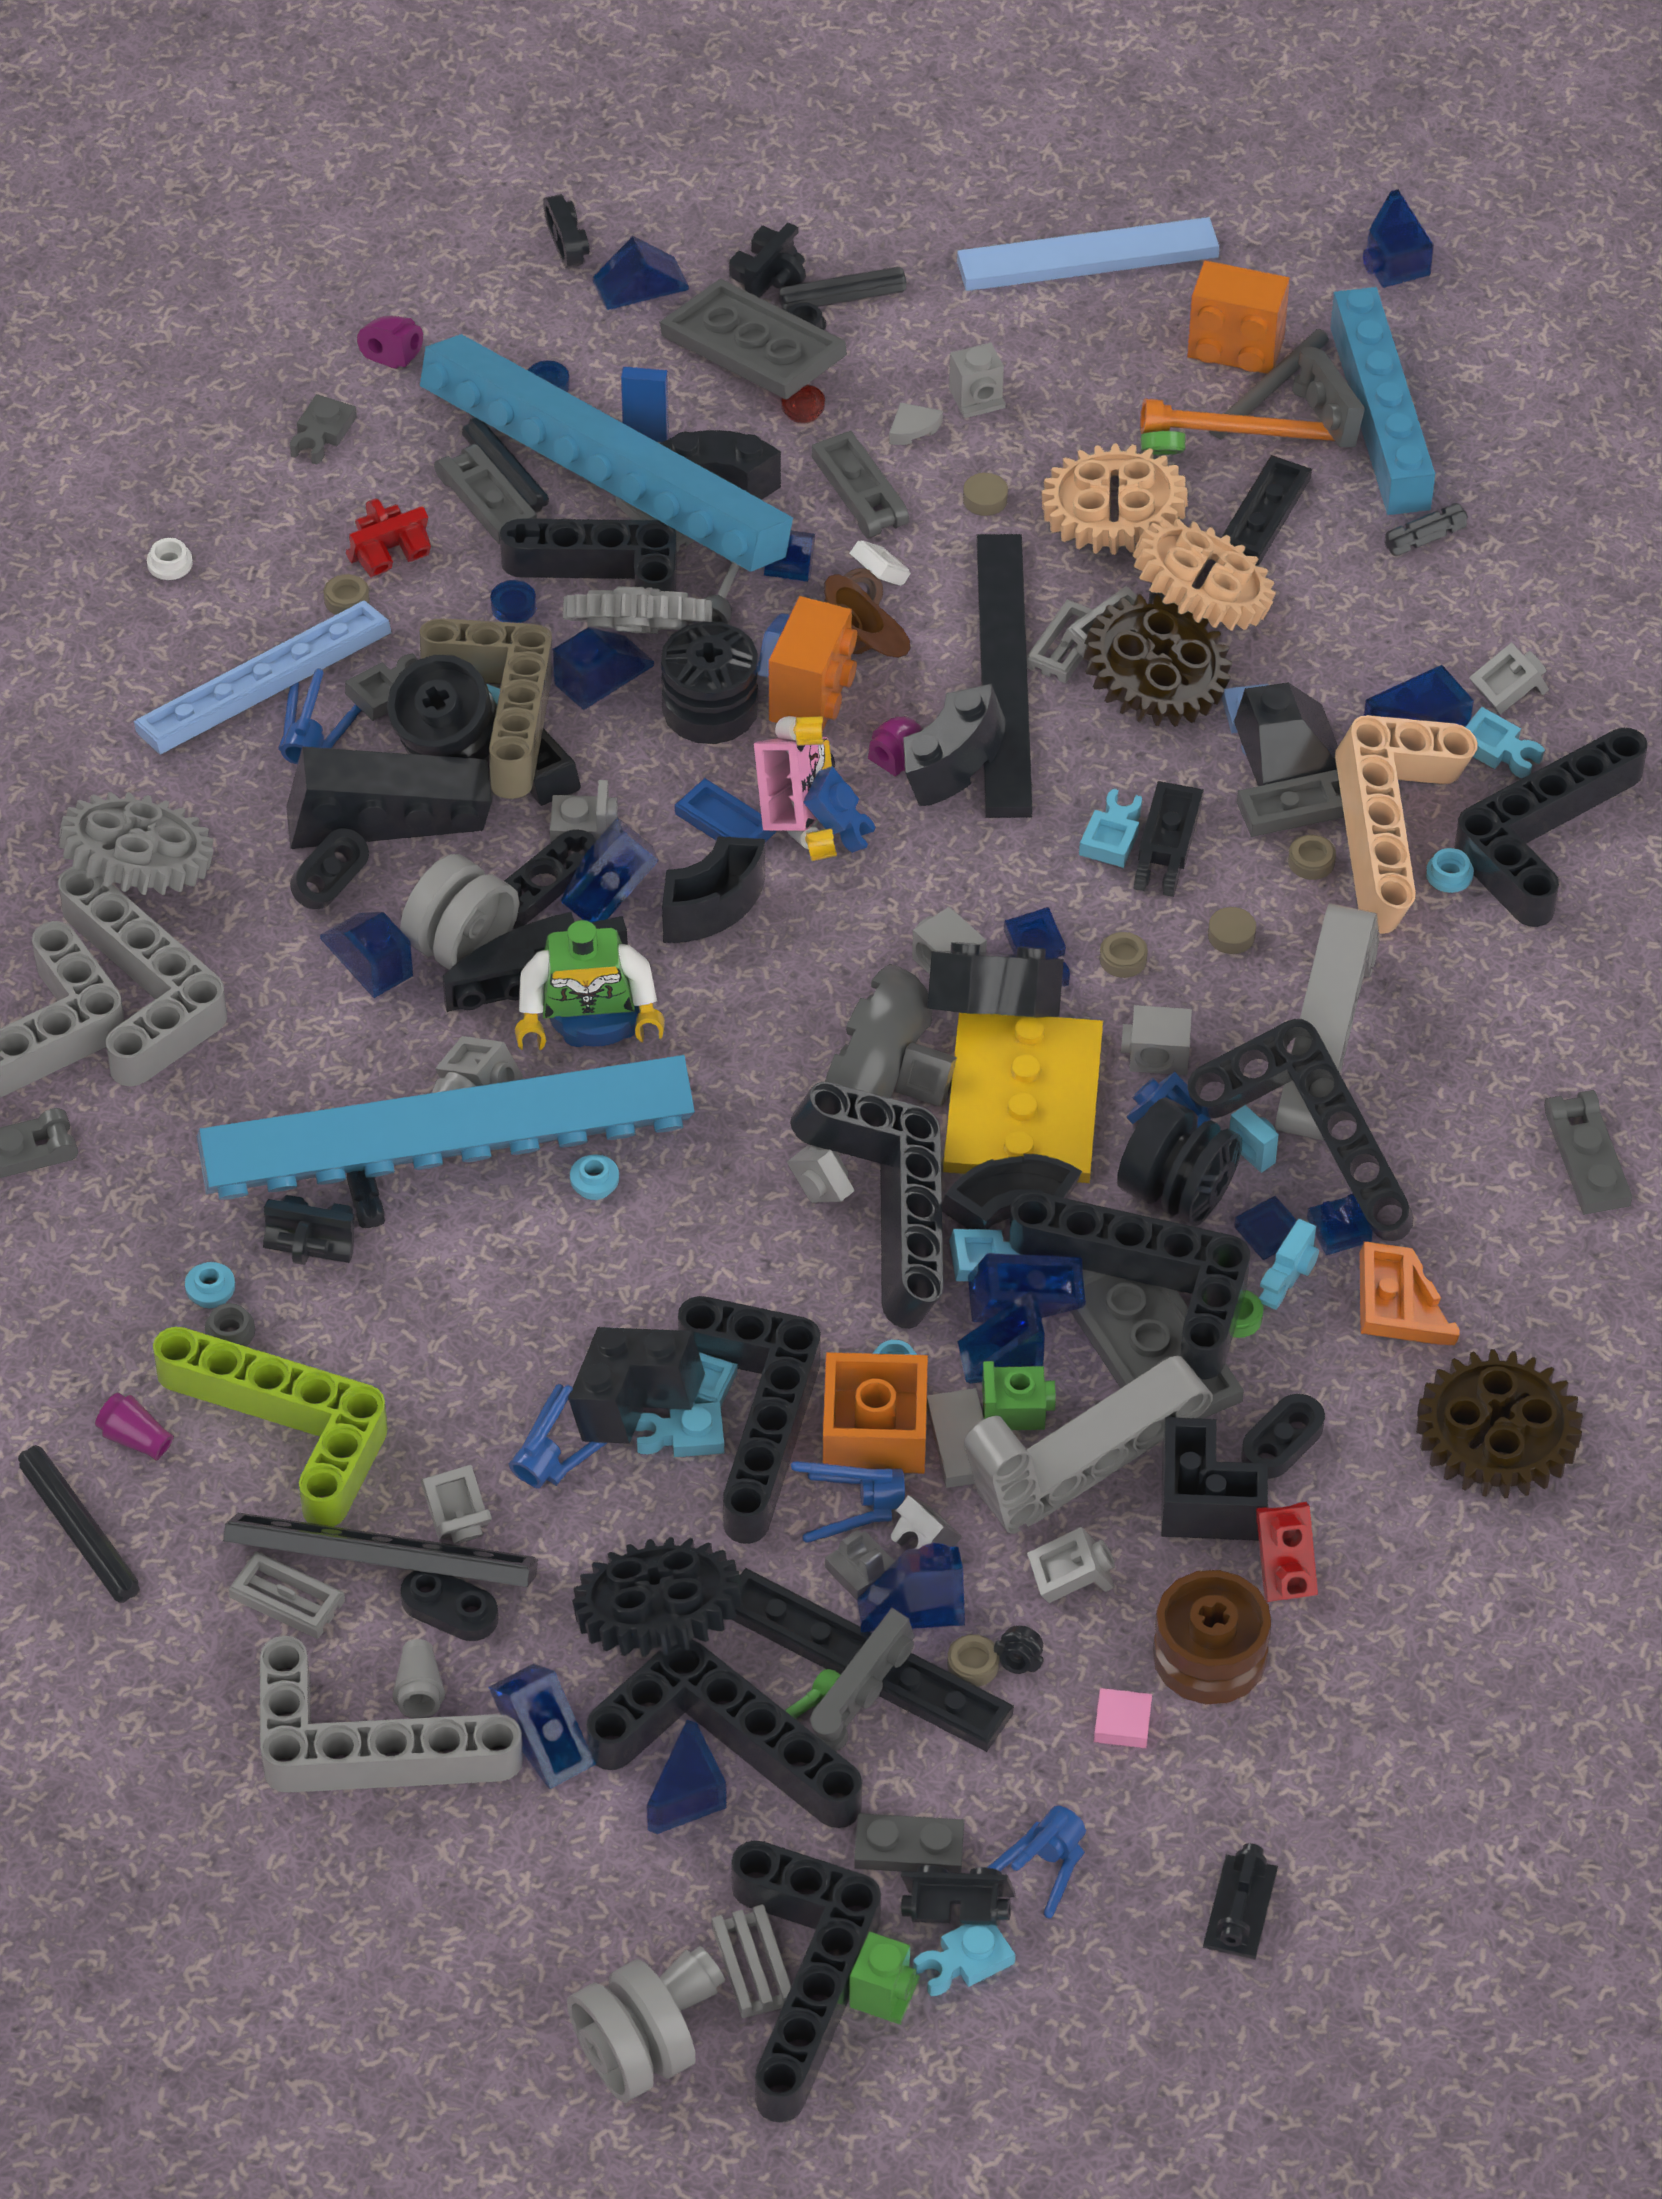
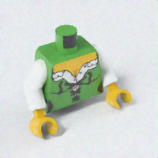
[515,920,665,1051]

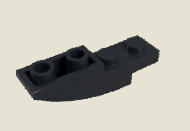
[442,912,628,1012]

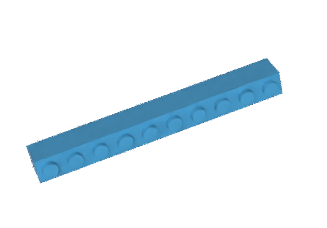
[420,334,793,572]
[196,1055,695,1200]

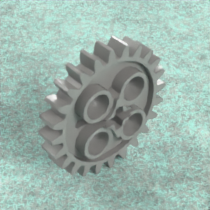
[563,586,712,634]
[59,792,214,895]

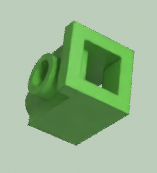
[982,1361,1056,1430]
[849,1931,920,2024]

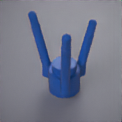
[278,668,362,764]
[509,1384,607,1488]
[791,1461,905,1543]
[988,1806,1086,1918]

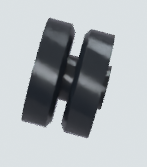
[387,654,497,759]

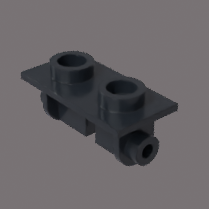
[1203,1843,1278,1960]
[901,1865,1016,1926]

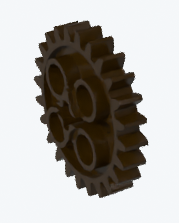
[1083,594,1232,727]
[1416,1349,1583,1498]

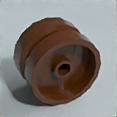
[1153,1570,1272,1704]

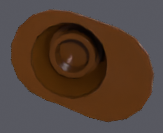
[823,574,911,658]

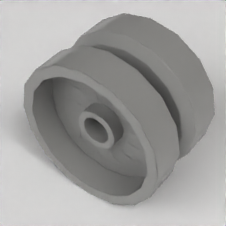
[400,854,519,970]
[567,1958,696,2103]

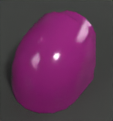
[357,315,423,369]
[868,716,923,777]

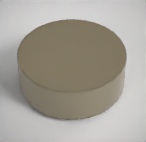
[963,473,1008,516]
[323,574,370,615]
[1288,835,1336,880]
[1208,907,1256,954]
[1099,932,1148,978]
[947,1634,1000,1687]

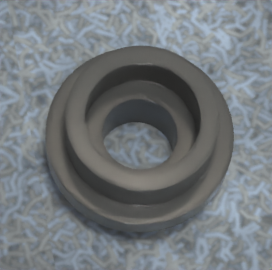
[205,1303,255,1346]

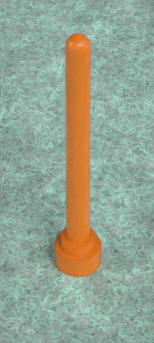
[1140,398,1335,441]

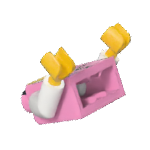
[754,716,837,861]

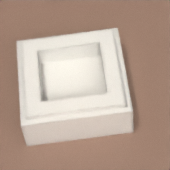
[850,540,911,586]

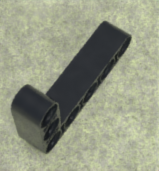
[1454,728,1648,927]
[1187,1019,1414,1241]
[790,1082,943,1329]
[1009,1192,1250,1380]
[678,1296,821,1544]
[586,1639,862,1828]
[731,1840,881,2123]

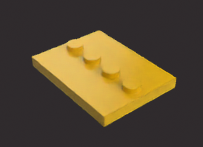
[943,1013,1103,1184]

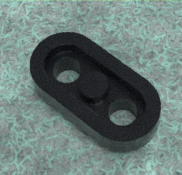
[543,194,590,268]
[290,828,369,910]
[1241,1394,1325,1479]
[400,1570,498,1641]

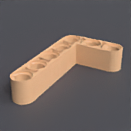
[1335,715,1478,934]

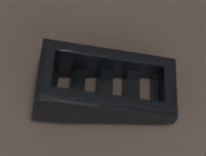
[530,728,581,806]

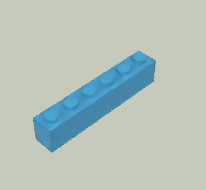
[1330,287,1435,515]

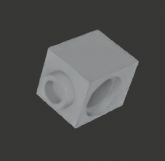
[912,907,987,974]
[1121,1005,1192,1075]

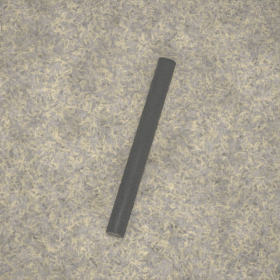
[1210,329,1329,440]

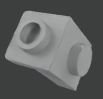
[787,1145,855,1203]
[421,1465,492,1544]

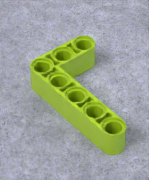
[153,1327,388,1527]

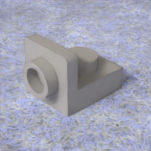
[1469,642,1550,715]
[550,780,618,843]
[435,1036,523,1086]
[1027,1527,1115,1603]

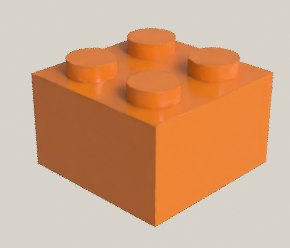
[1187,260,1290,374]
[769,596,857,732]
[823,1352,928,1474]

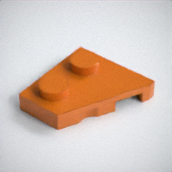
[1359,1241,1460,1345]

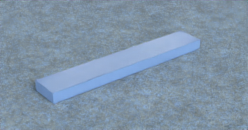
[957,217,1219,291]
[134,600,391,755]

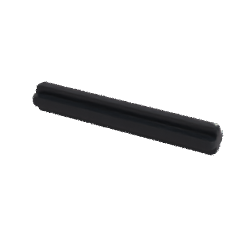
[18,1445,140,1603]

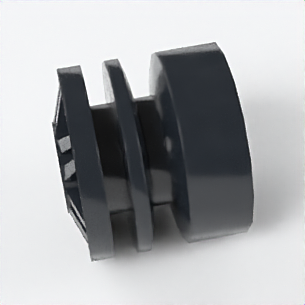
[661,621,758,744]
[1117,1097,1242,1227]

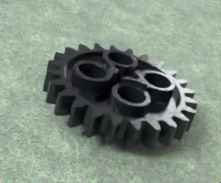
[572,1537,743,1657]

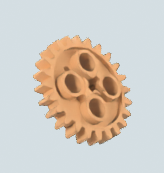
[1042,443,1188,555]
[1133,519,1276,631]

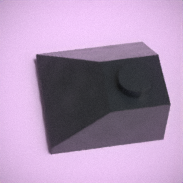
[1234,682,1338,786]

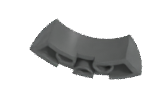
[825,964,933,1098]

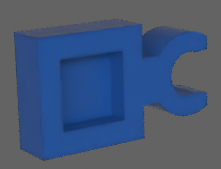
[803,766,876,853]

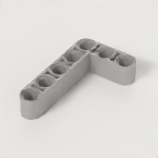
[58,867,227,1087]
[1275,903,1379,1141]
[0,921,125,1098]
[964,1356,1213,1534]
[260,1636,523,1793]

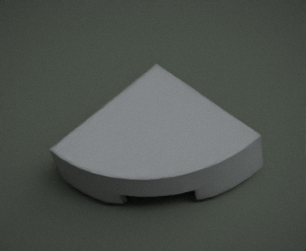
[889,402,943,445]

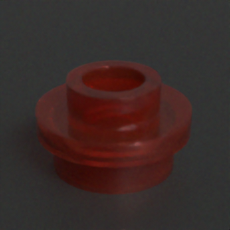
[781,384,825,423]

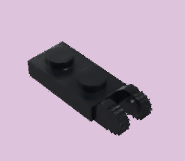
[1134,781,1204,897]

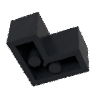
[568,1327,705,1444]
[1161,1417,1268,1541]

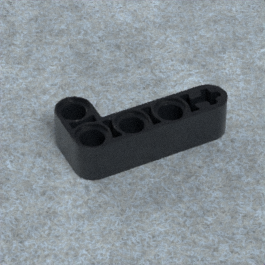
[500,519,677,592]

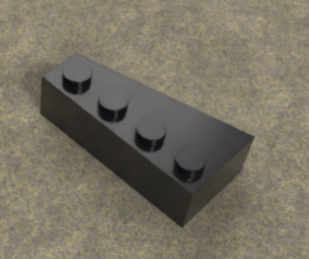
[286,746,492,849]

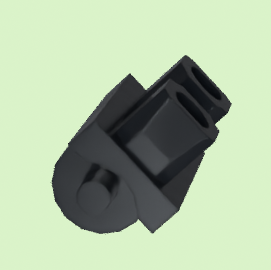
[729,222,806,298]
[263,1195,355,1265]

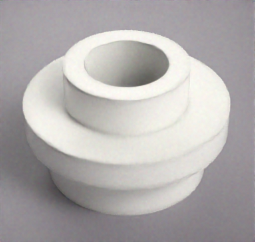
[147,538,193,580]

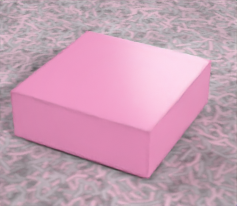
[1094,1688,1152,1748]

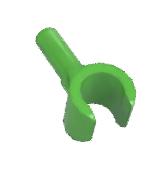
[785,1669,840,1719]

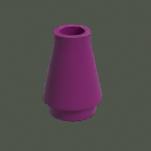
[95,1392,174,1461]

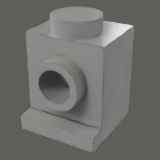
[949,343,1006,418]

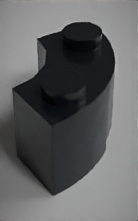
[659,430,781,500]
[903,684,1005,806]
[662,836,765,943]
[927,942,1064,1018]
[942,1154,1082,1230]

